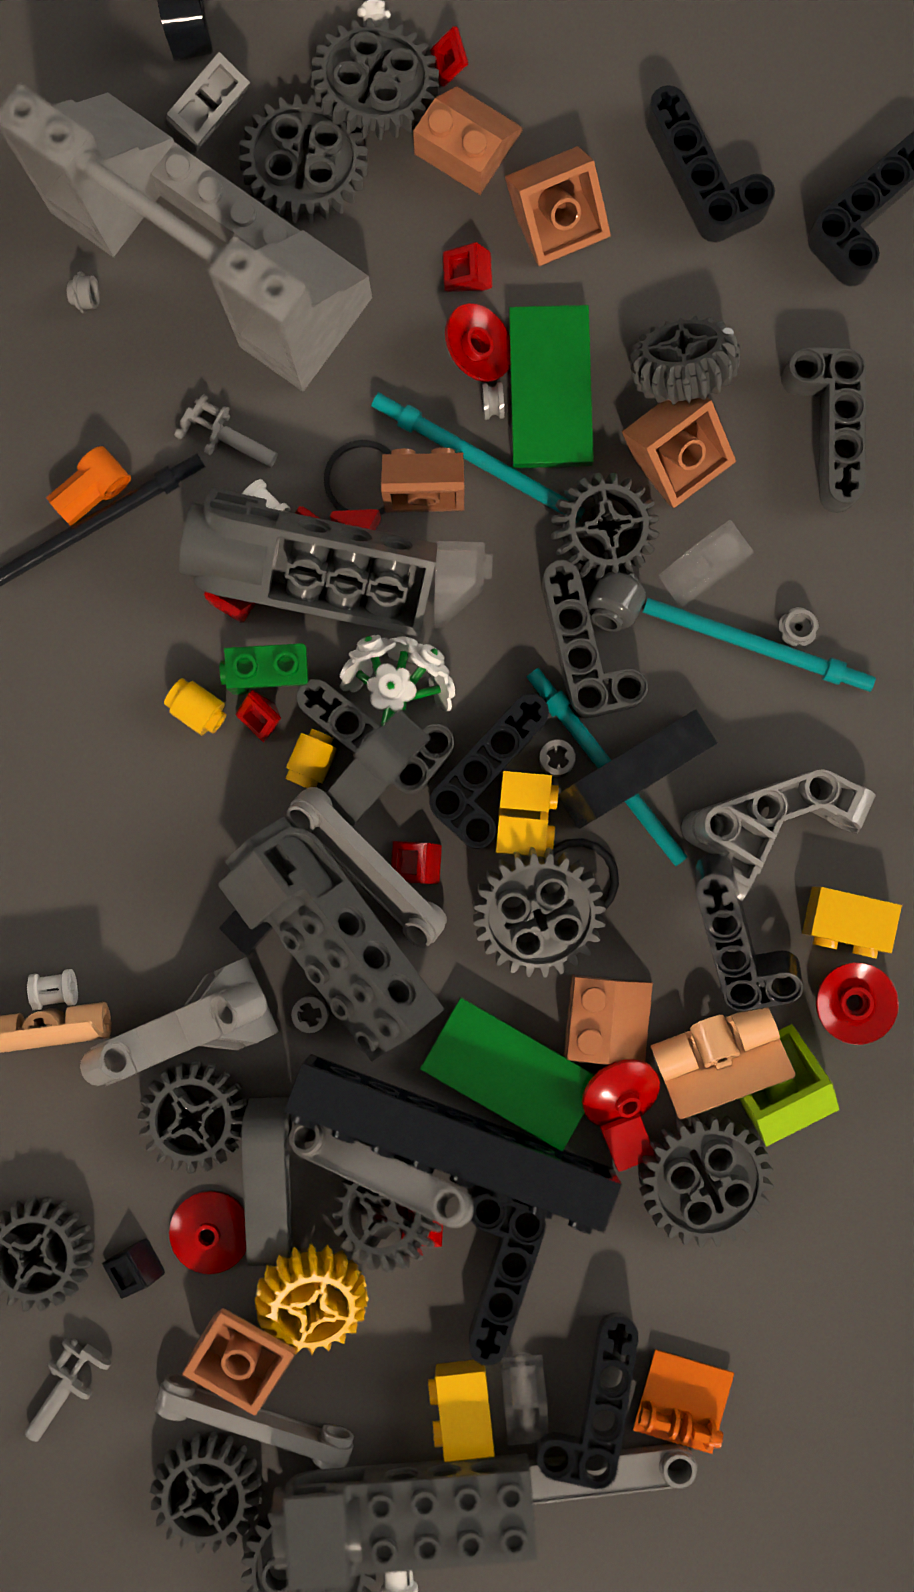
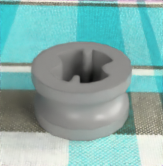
[482,382,504,420]
[539,740,575,777]
[291,995,330,1033]

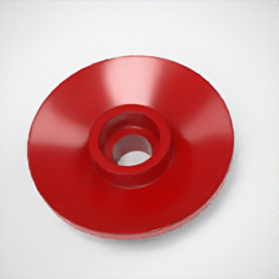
[445,303,510,382]
[816,962,899,1045]
[582,1059,660,1126]
[169,1191,246,1274]

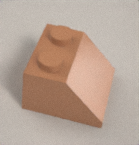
[413,86,522,195]
[505,146,611,266]
[622,397,736,509]
[381,448,464,512]
[564,974,653,1065]
[182,1308,296,1416]

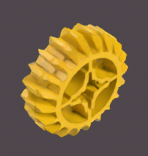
[255,1244,368,1355]

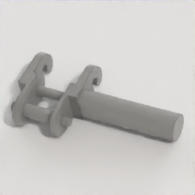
[175,394,278,467]
[25,1339,111,1442]

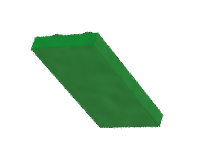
[509,305,593,468]
[420,997,595,1152]

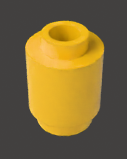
[164,678,227,736]
[285,729,338,788]

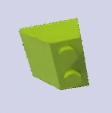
[739,1024,840,1147]

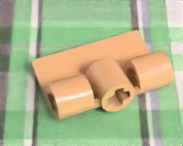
[0,1002,111,1053]
[650,1007,796,1119]

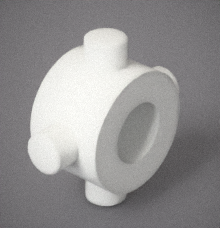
[358,0,390,27]

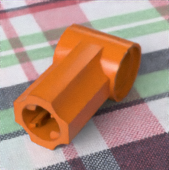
[46,446,131,526]

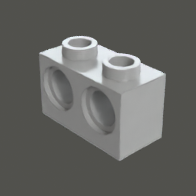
[165,52,250,152]

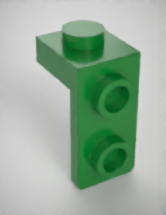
[219,643,309,695]

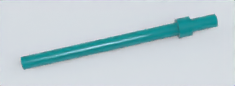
[371,392,586,523]
[642,598,876,692]
[526,667,688,866]

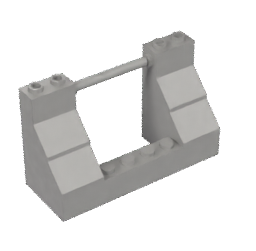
[0,84,372,391]

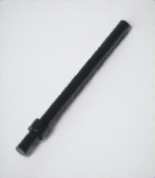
[0,453,205,587]

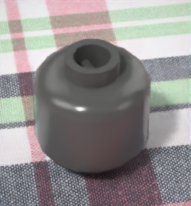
[587,570,646,632]

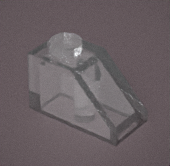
[658,520,754,608]
[434,541,493,628]
[501,1353,549,1445]

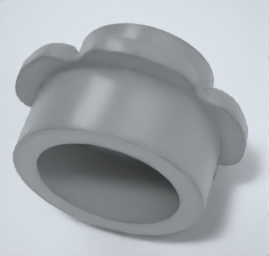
[67,272,100,313]
[779,607,819,646]

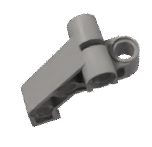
[681,769,876,901]
[80,957,279,1086]

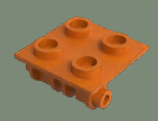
[633,1349,734,1454]

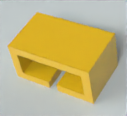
[495,771,559,858]
[802,887,902,959]
[428,1360,495,1462]

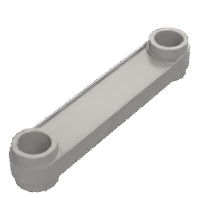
[287,787,447,947]
[289,1124,474,1228]
[155,1374,354,1469]
[529,1442,697,1505]

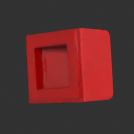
[443,242,492,292]
[330,509,381,530]
[203,591,256,623]
[391,841,442,884]
[600,1112,655,1171]

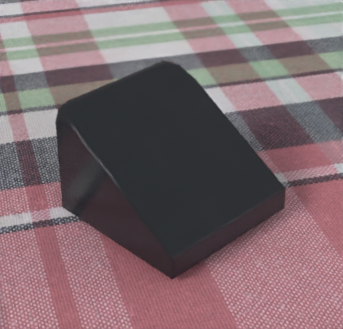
[219,910,273,956]
[102,1239,165,1299]

